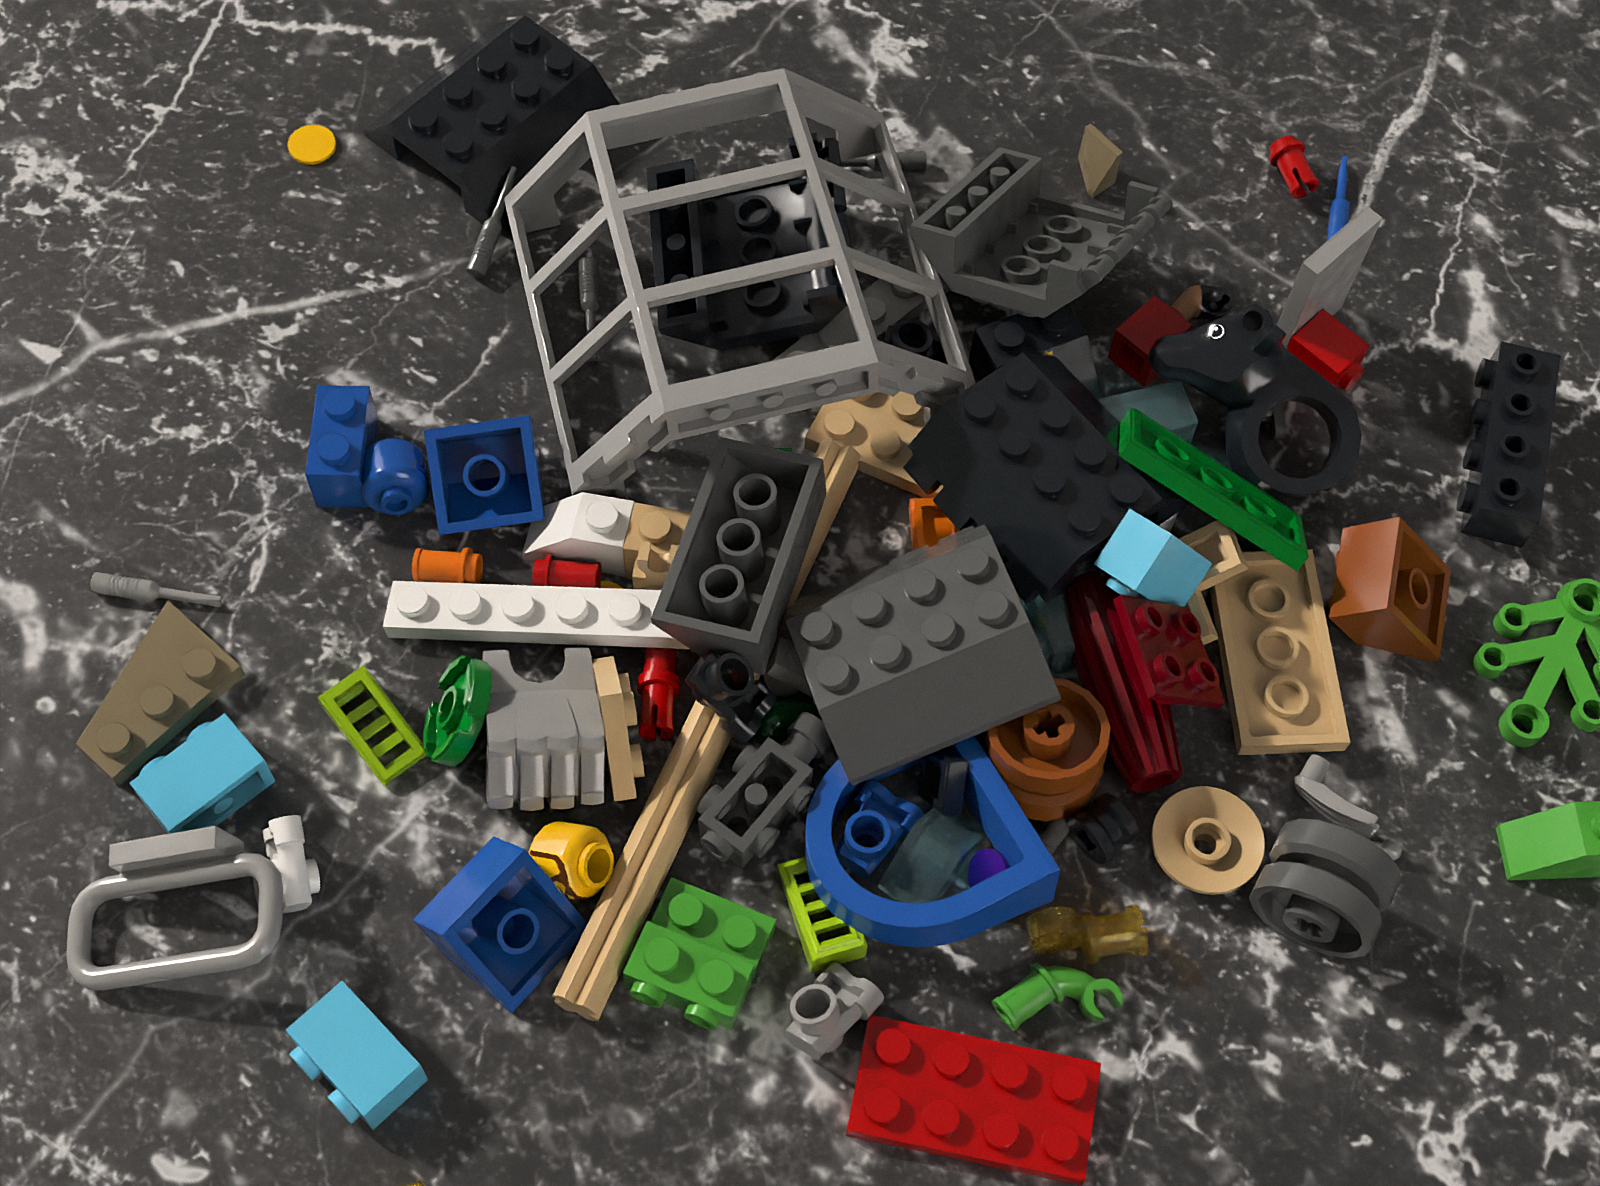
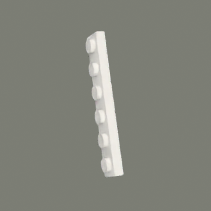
[383,581,690,649]

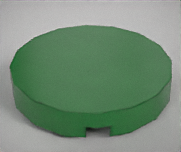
[423,655,492,767]

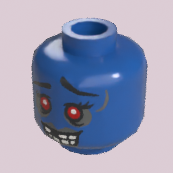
[361,437,429,515]

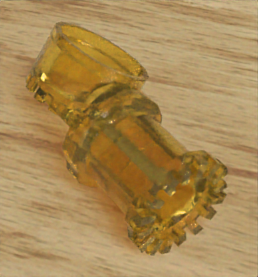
[1026,904,1148,965]

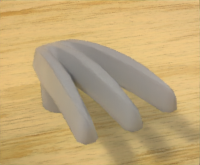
[1294,754,1380,839]

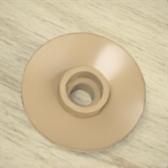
[1151,786,1265,895]

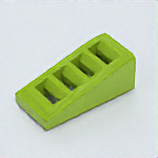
[318,665,427,787]
[777,857,868,973]

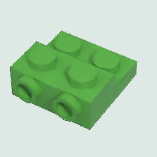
[623,877,777,1030]

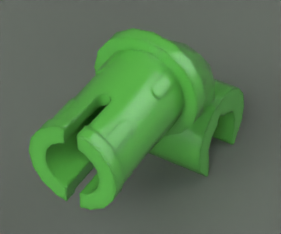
[992,962,1123,1031]

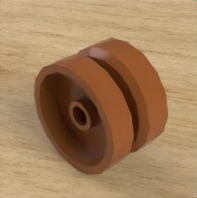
[983,677,1111,822]

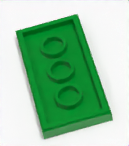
[1119,408,1308,571]

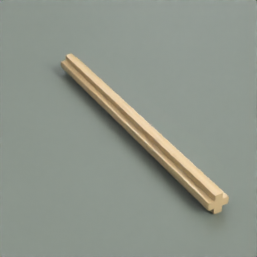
[553,439,861,1021]

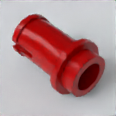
[1269,135,1320,199]
[532,554,602,588]

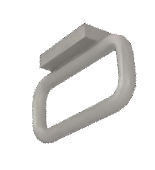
[66,826,283,991]

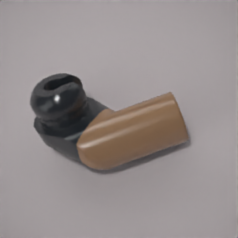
[1169,285,1235,322]

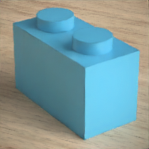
[1094,509,1213,607]
[130,713,275,834]
[286,981,428,1130]

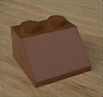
[1328,517,1451,661]

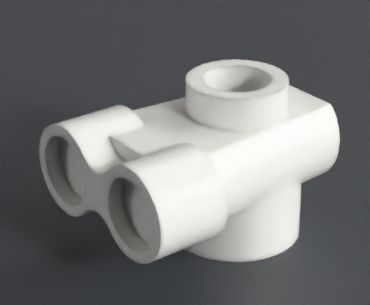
[253,815,320,913]

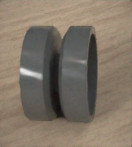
[1249,818,1401,959]

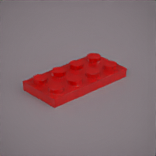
[845,1015,1101,1186]

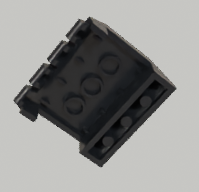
[363,15,620,228]
[646,132,856,351]
[903,353,1191,604]

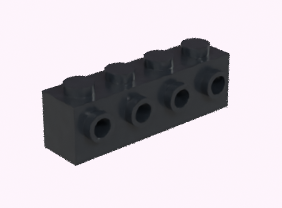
[1456,341,1561,548]

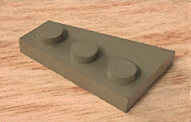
[76,600,245,787]

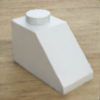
[522,492,634,577]

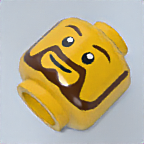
[528,821,614,900]

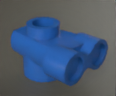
[835,780,924,878]

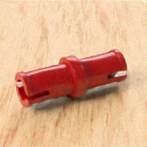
[637,647,681,741]

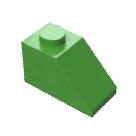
[1496,801,1600,881]

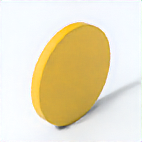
[288,125,336,165]

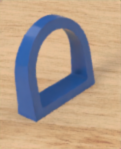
[804,735,1060,947]

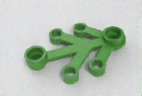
[1472,578,1600,747]

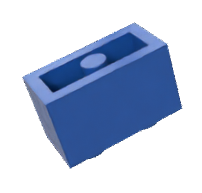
[305,385,379,507]

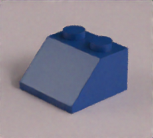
[424,415,545,535]
[413,836,587,1013]

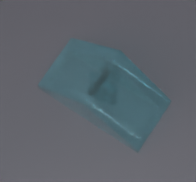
[878,808,988,903]

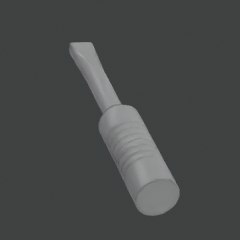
[90,572,222,607]

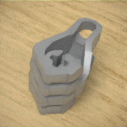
[482,648,605,811]

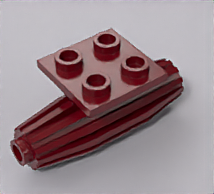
[1063,571,1225,793]

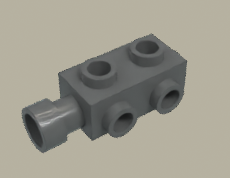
[697,712,832,868]

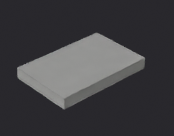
[1277,207,1383,349]

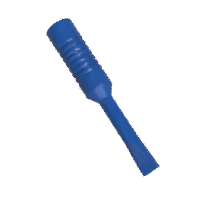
[1327,156,1350,241]

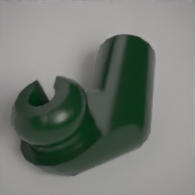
[756,698,822,742]

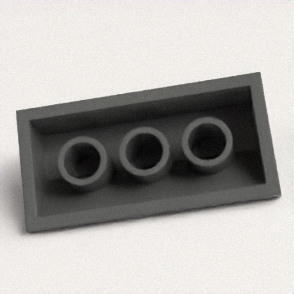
[651,437,827,675]

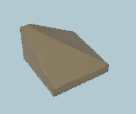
[1078,123,1123,198]

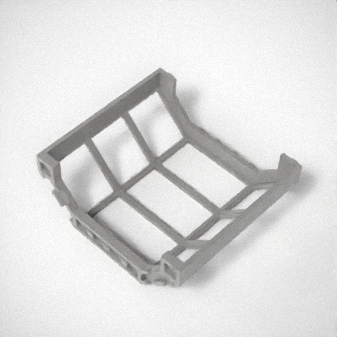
[504,68,976,500]

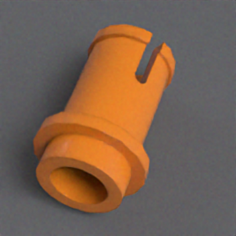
[412,547,483,584]

